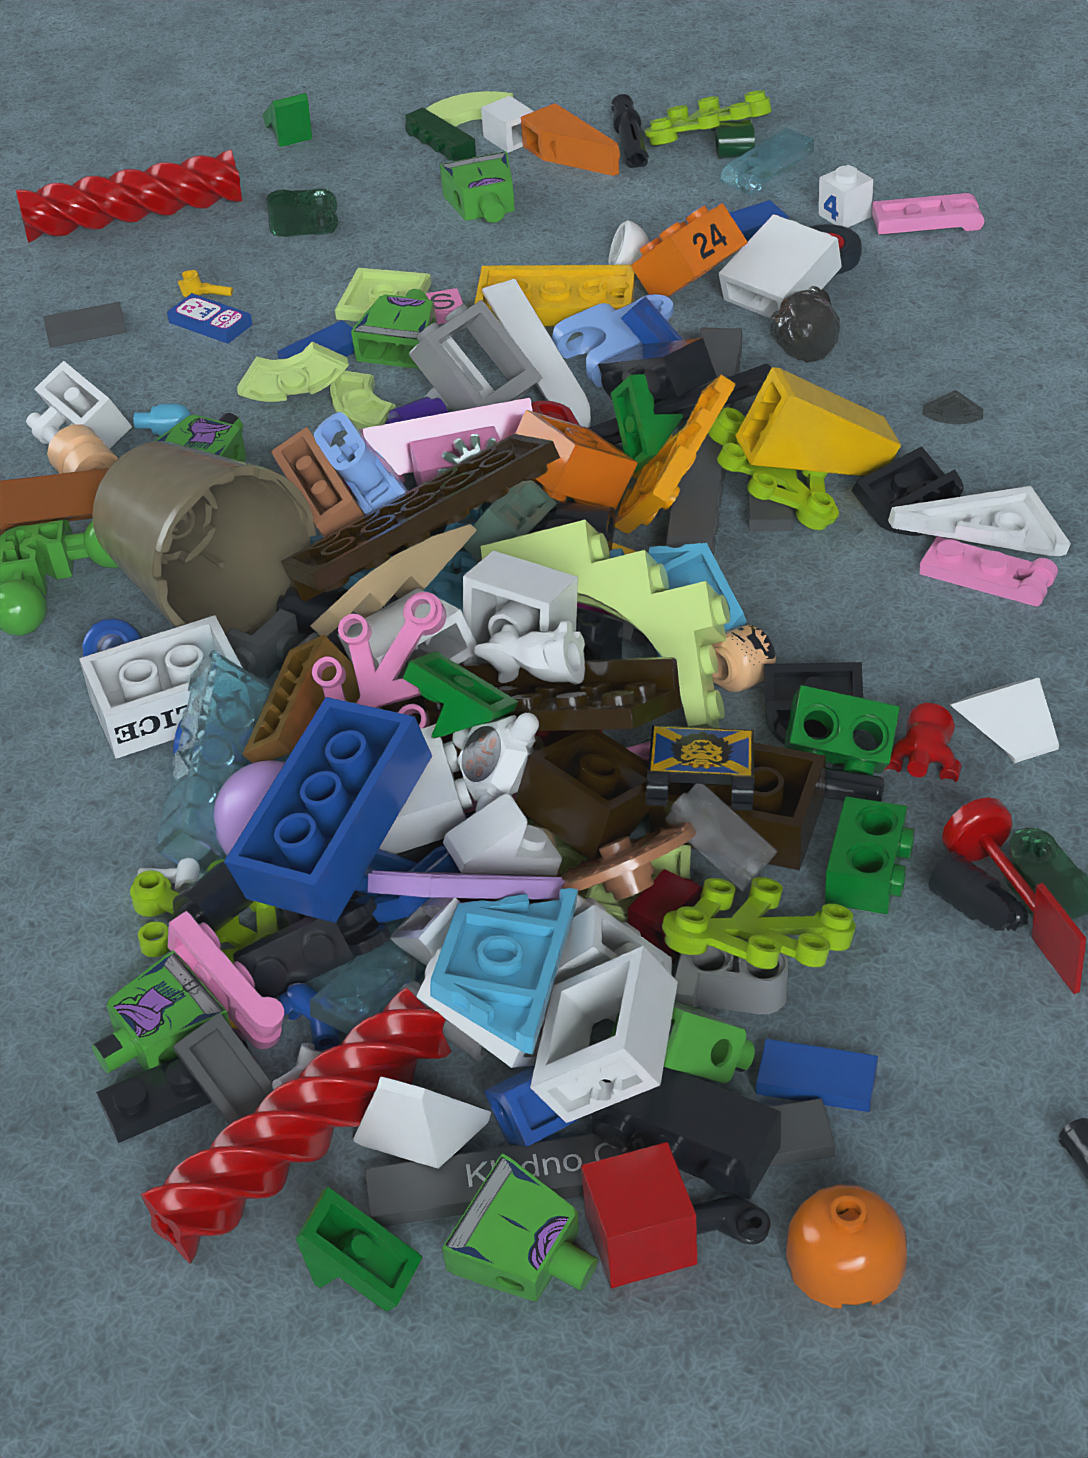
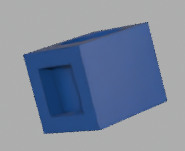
[484,1066,577,1147]

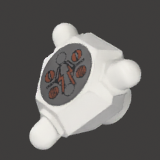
[452,713,539,812]

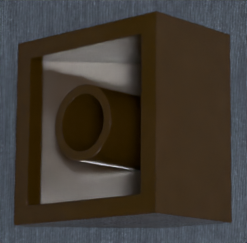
[515,730,652,861]

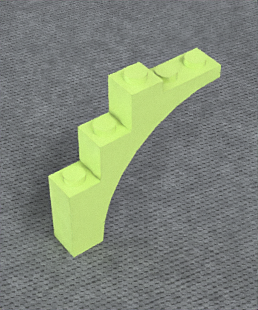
[480,520,730,728]

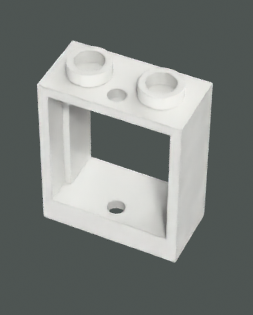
[530,946,678,1123]

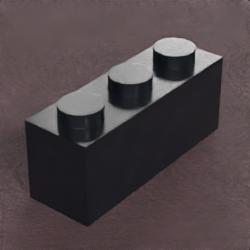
[598,337,717,400]
[591,1067,781,1199]

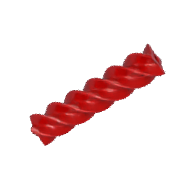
[16,149,243,243]
[140,988,451,1264]

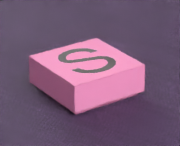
[426,288,463,325]

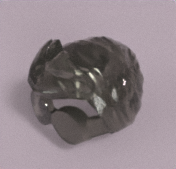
[769,286,840,363]

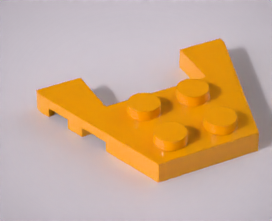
[615,374,736,534]

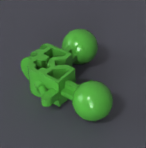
[0,520,118,636]

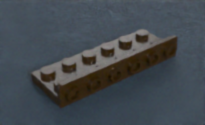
[281,434,560,601]
[380,657,682,731]

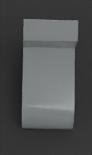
[672,941,788,1026]

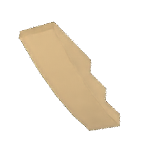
[311,524,477,637]

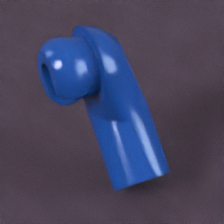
[278,983,340,1050]

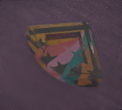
[923,390,984,424]

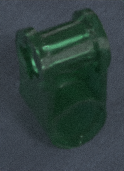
[266,188,338,237]
[1004,827,1088,920]

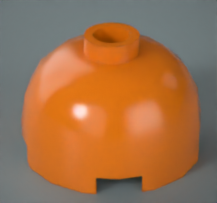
[786,1184,907,1309]

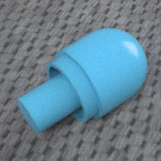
[133,403,191,436]

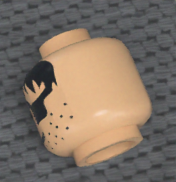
[711,625,776,692]

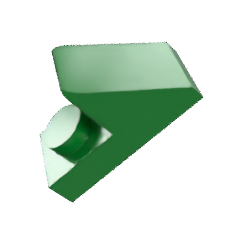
[262,93,312,147]
[611,374,683,473]
[403,651,518,739]
[295,1187,423,1311]

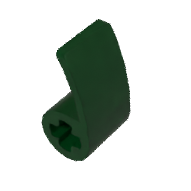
[711,120,755,159]

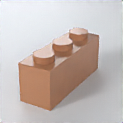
[271,427,366,537]

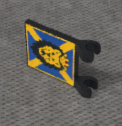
[646,725,755,811]

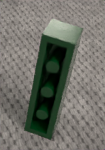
[405,107,476,161]

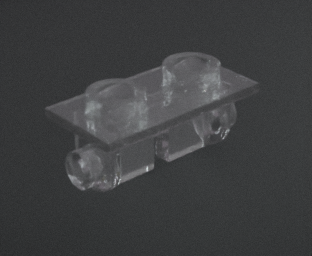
[665,783,778,891]

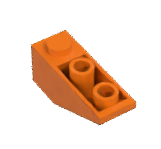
[521,103,620,176]

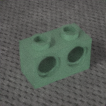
[463,480,557,562]

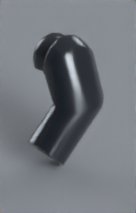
[693,1195,771,1245]

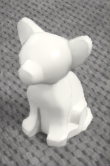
[473,620,585,685]

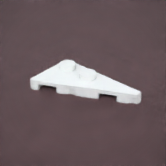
[888,486,1071,556]

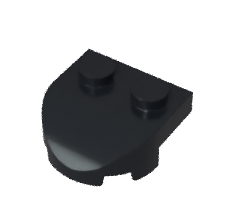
[851,446,964,536]
[764,662,863,744]

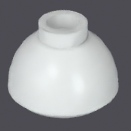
[608,220,650,265]

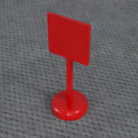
[942,797,1087,994]

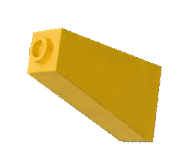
[735,367,901,476]

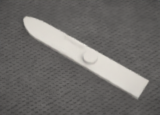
[482,279,591,428]

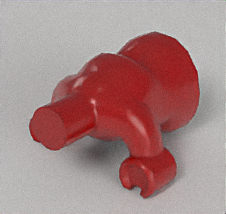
[884,703,962,782]

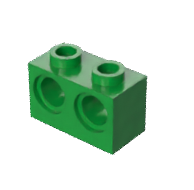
[784,685,900,775]
[825,796,915,914]

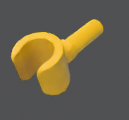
[178,270,234,297]

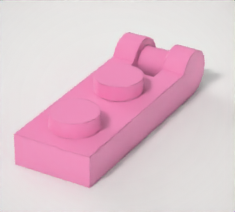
[872,193,984,235]
[920,536,1058,607]
[168,911,284,1049]

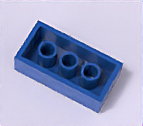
[224,697,432,923]

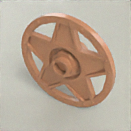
[557,822,697,900]

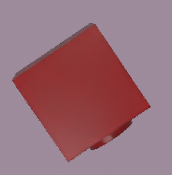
[581,1142,697,1288]

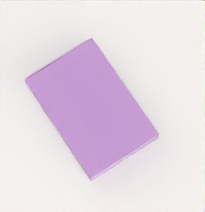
[368,871,566,900]

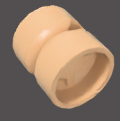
[47,424,118,474]

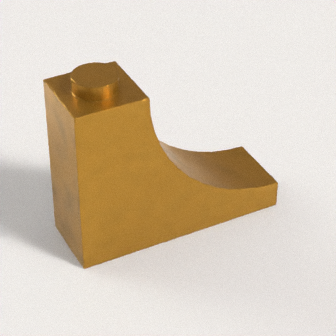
[243,635,382,763]

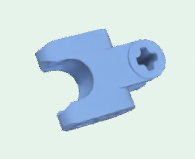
[552,294,673,387]
[314,412,408,514]

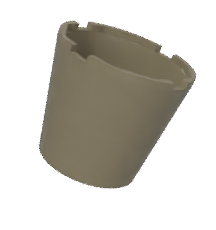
[93,441,316,635]

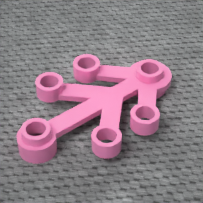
[312,592,447,729]

